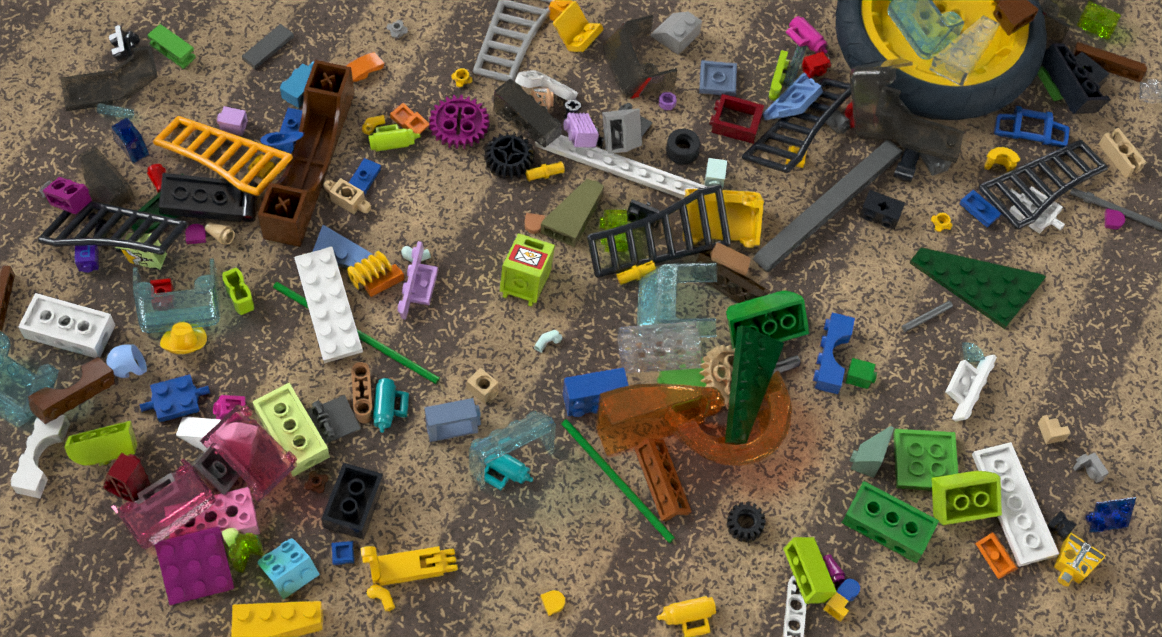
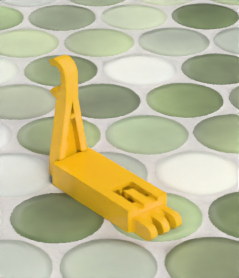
[360,546,458,586]

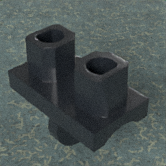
[109,25,140,61]
[625,199,661,230]

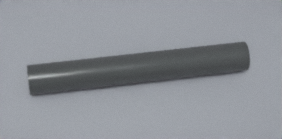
[901,301,953,332]

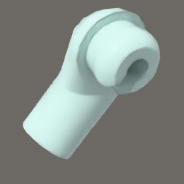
[401,246,431,262]
[534,330,562,352]

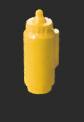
[657,596,716,637]

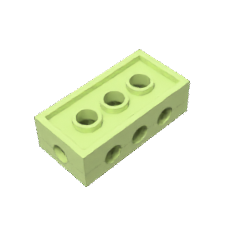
[252,383,330,477]

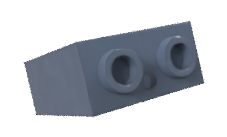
[424,398,481,442]

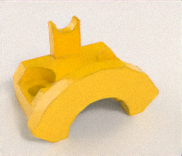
[984,147,1020,172]

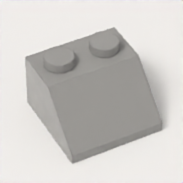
[651,12,702,55]

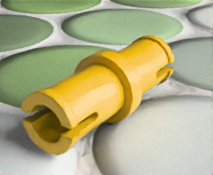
[526,161,565,181]
[616,260,657,285]

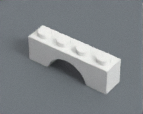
[11,415,70,498]

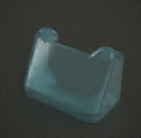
[887,0,964,59]

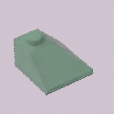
[850,426,894,478]

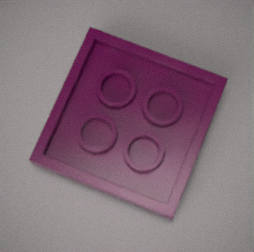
[154,525,234,606]

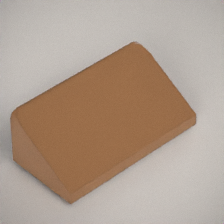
[711,242,751,276]

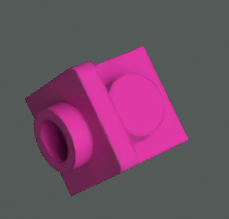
[213,395,247,420]

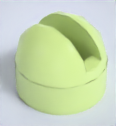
[222,528,240,547]

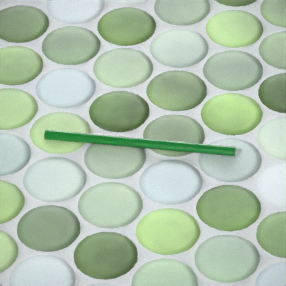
[561,419,675,543]

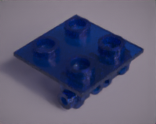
[1085,497,1136,533]

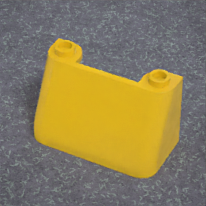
[683,188,764,248]

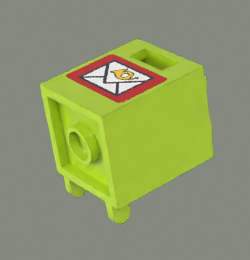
[499,233,555,307]

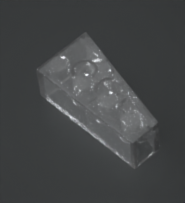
[929,15,1000,86]

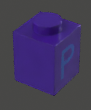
[75,245,99,273]

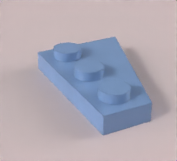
[313,225,373,268]

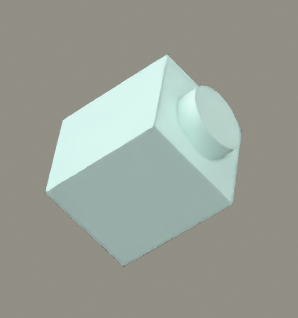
[704,158,727,189]

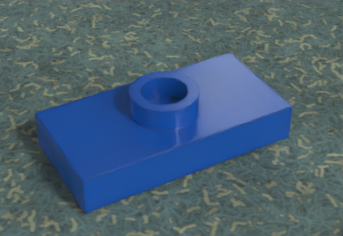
[280,108,302,144]
[349,158,381,195]

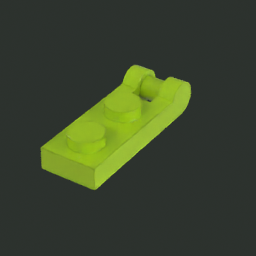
[769,50,790,101]

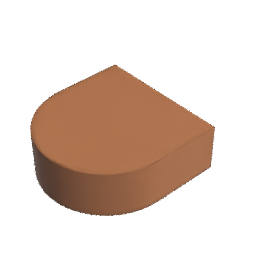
[525,213,545,234]

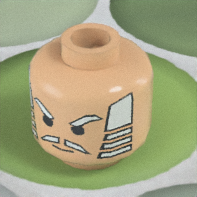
[527,87,554,112]

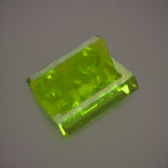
[229,533,264,573]

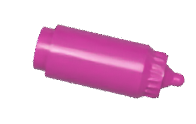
[786,16,827,54]

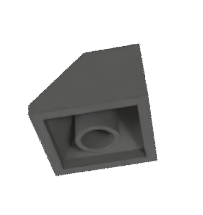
[190,443,243,495]

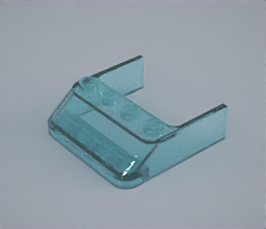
[637,263,717,338]
[469,411,556,490]

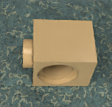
[467,368,499,404]

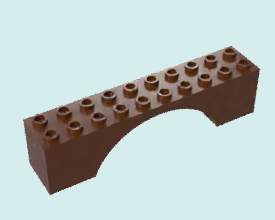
[258,60,355,247]

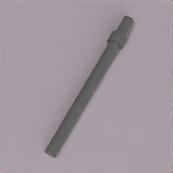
[1070,188,1162,231]

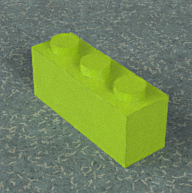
[783,537,836,604]

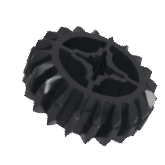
[484,132,535,180]

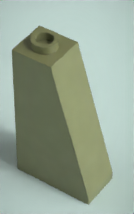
[540,179,604,247]

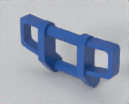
[994,106,1070,147]

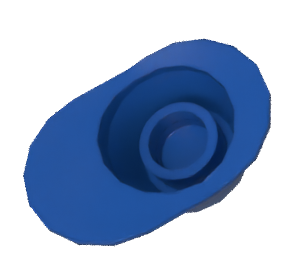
[261,132,304,154]

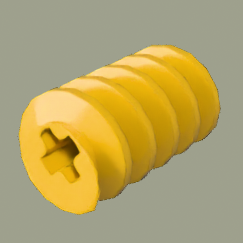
[347,251,392,289]

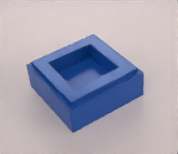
[332,541,354,565]

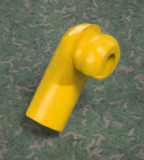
[362,115,386,135]

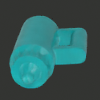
[373,378,409,433]
[480,446,533,491]

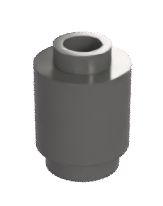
[825,109,850,134]

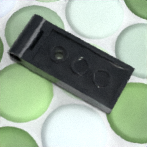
[159,173,258,222]

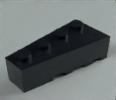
[1042,43,1111,114]

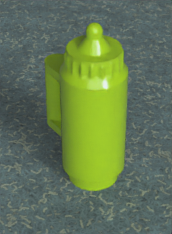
[369,124,421,152]

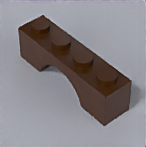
[28,357,115,424]

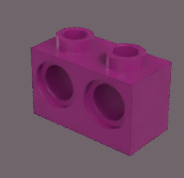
[43,177,92,214]

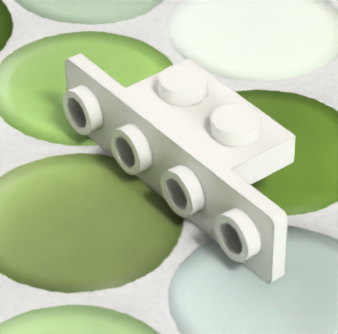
[945,354,997,422]

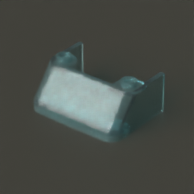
[133,258,220,333]

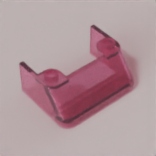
[111,458,216,549]

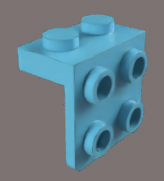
[258,539,320,599]

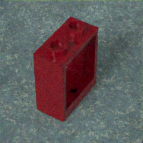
[709,94,764,144]

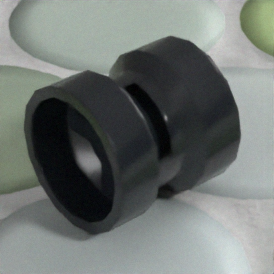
[1047,511,1077,540]

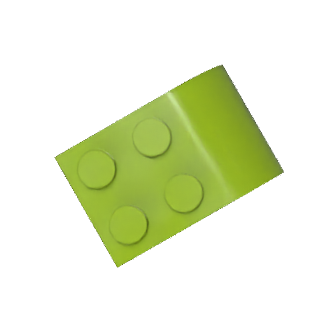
[64,421,137,466]
[932,471,1002,525]

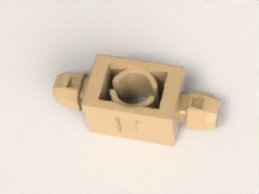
[323,178,371,214]

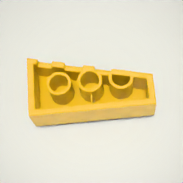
[231,601,323,637]

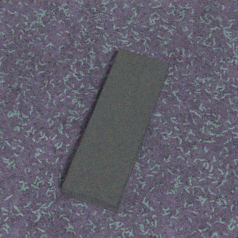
[242,24,294,70]

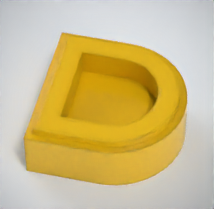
[540,590,565,616]

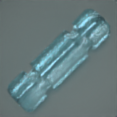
[97,103,134,119]

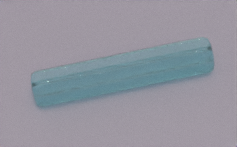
[783,45,807,88]

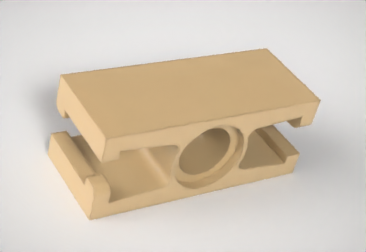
[1098,128,1146,178]

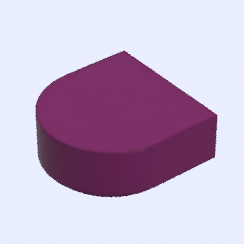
[1104,209,1125,229]
[186,224,206,244]

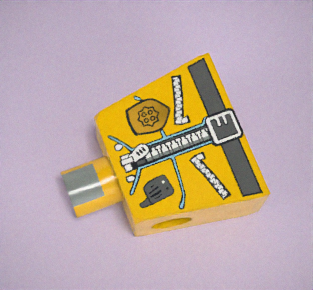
[1054,533,1106,587]

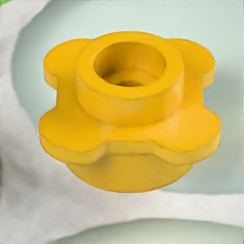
[451,68,473,87]
[931,213,953,232]

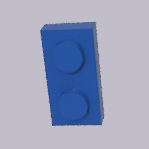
[959,190,1001,228]

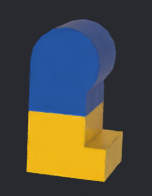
[824,579,860,622]

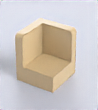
[1038,415,1070,444]

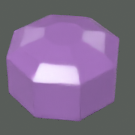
[659,92,676,110]

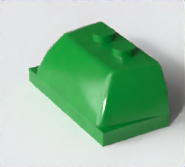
[726,290,809,349]

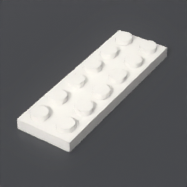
[294,247,363,363]
[972,442,1059,567]

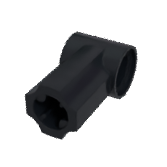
[893,146,921,183]

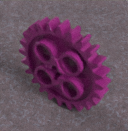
[429,95,489,149]

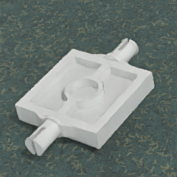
[1010,186,1065,234]

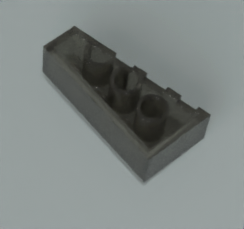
[493,78,562,148]

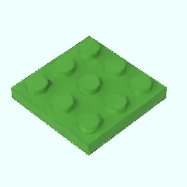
[893,429,958,490]

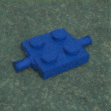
[139,374,211,423]

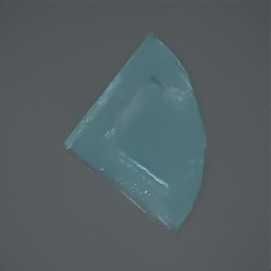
[962,342,985,362]

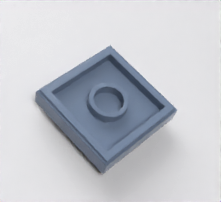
[699,60,737,96]

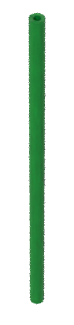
[273,282,440,384]

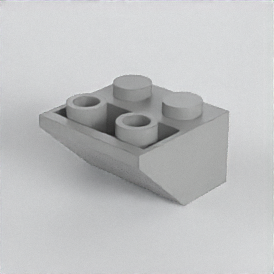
[602,108,642,154]

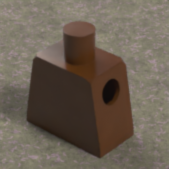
[993,0,1039,36]

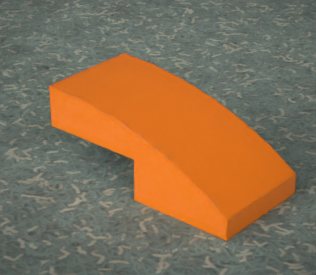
[346,52,385,82]
[390,103,430,134]

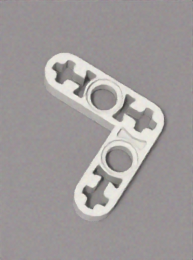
[515,70,578,101]

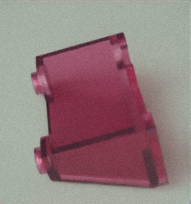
[200,405,298,502]

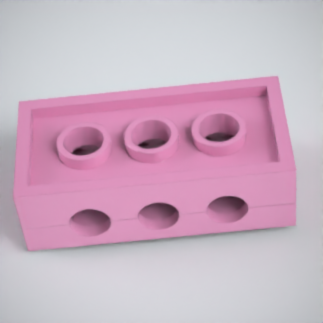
[164,487,260,543]

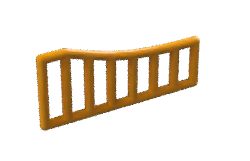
[153,116,293,196]

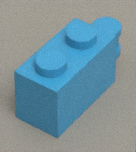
[280,61,314,108]

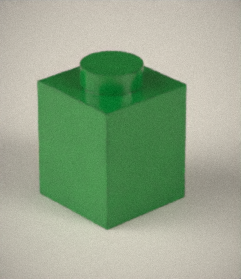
[845,358,877,389]

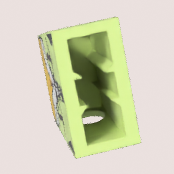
[115,233,167,270]

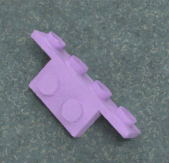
[398,241,438,320]

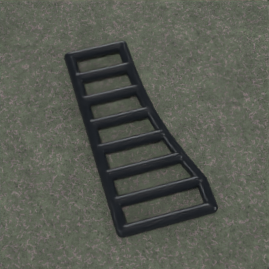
[742,78,857,173]
[978,140,1108,230]
[587,184,731,278]
[38,201,188,255]

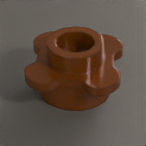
[304,471,329,493]

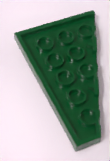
[909,247,1046,329]

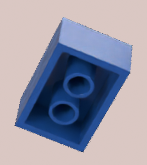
[563,367,629,417]

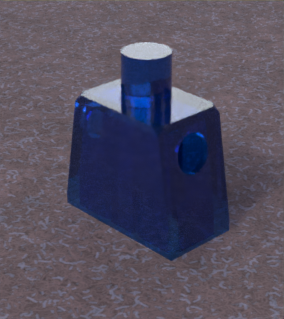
[111,118,149,164]

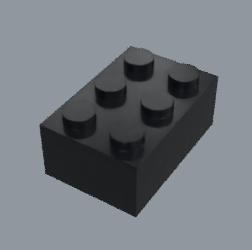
[322,462,385,540]

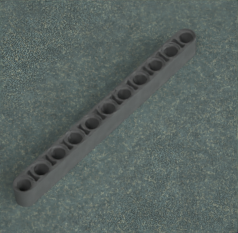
[753,139,903,272]

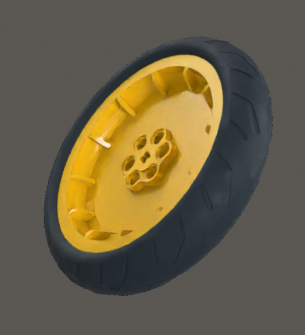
[835,0,1047,120]

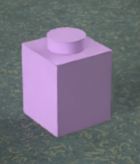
[217,106,248,136]

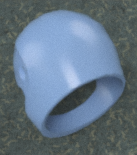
[107,344,147,378]

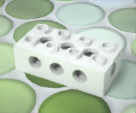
[18,293,115,358]

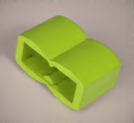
[222,268,254,315]

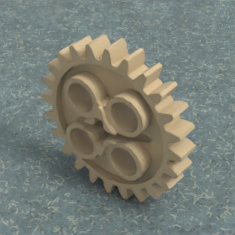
[700,345,735,409]

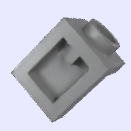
[1073,453,1109,483]

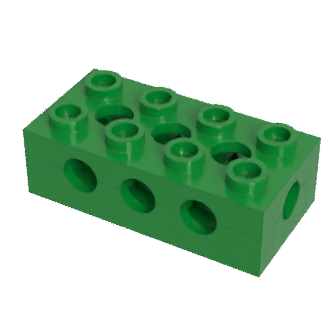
[842,481,939,563]

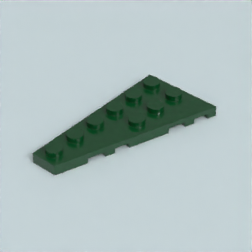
[725,326,784,448]

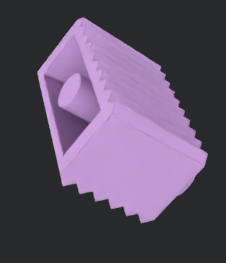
[564,112,599,148]

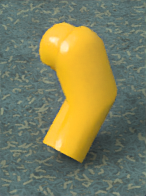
[367,584,395,612]

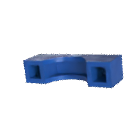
[813,312,855,394]

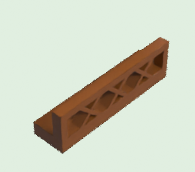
[634,438,692,521]

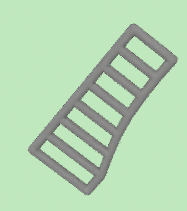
[473,0,552,83]

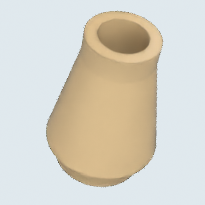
[205,222,235,245]

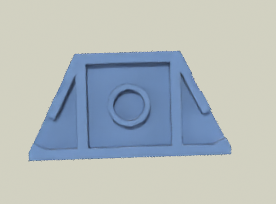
[762,73,823,120]

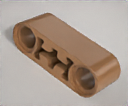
[351,362,373,423]

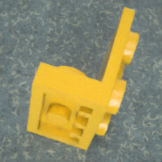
[553,1,604,52]

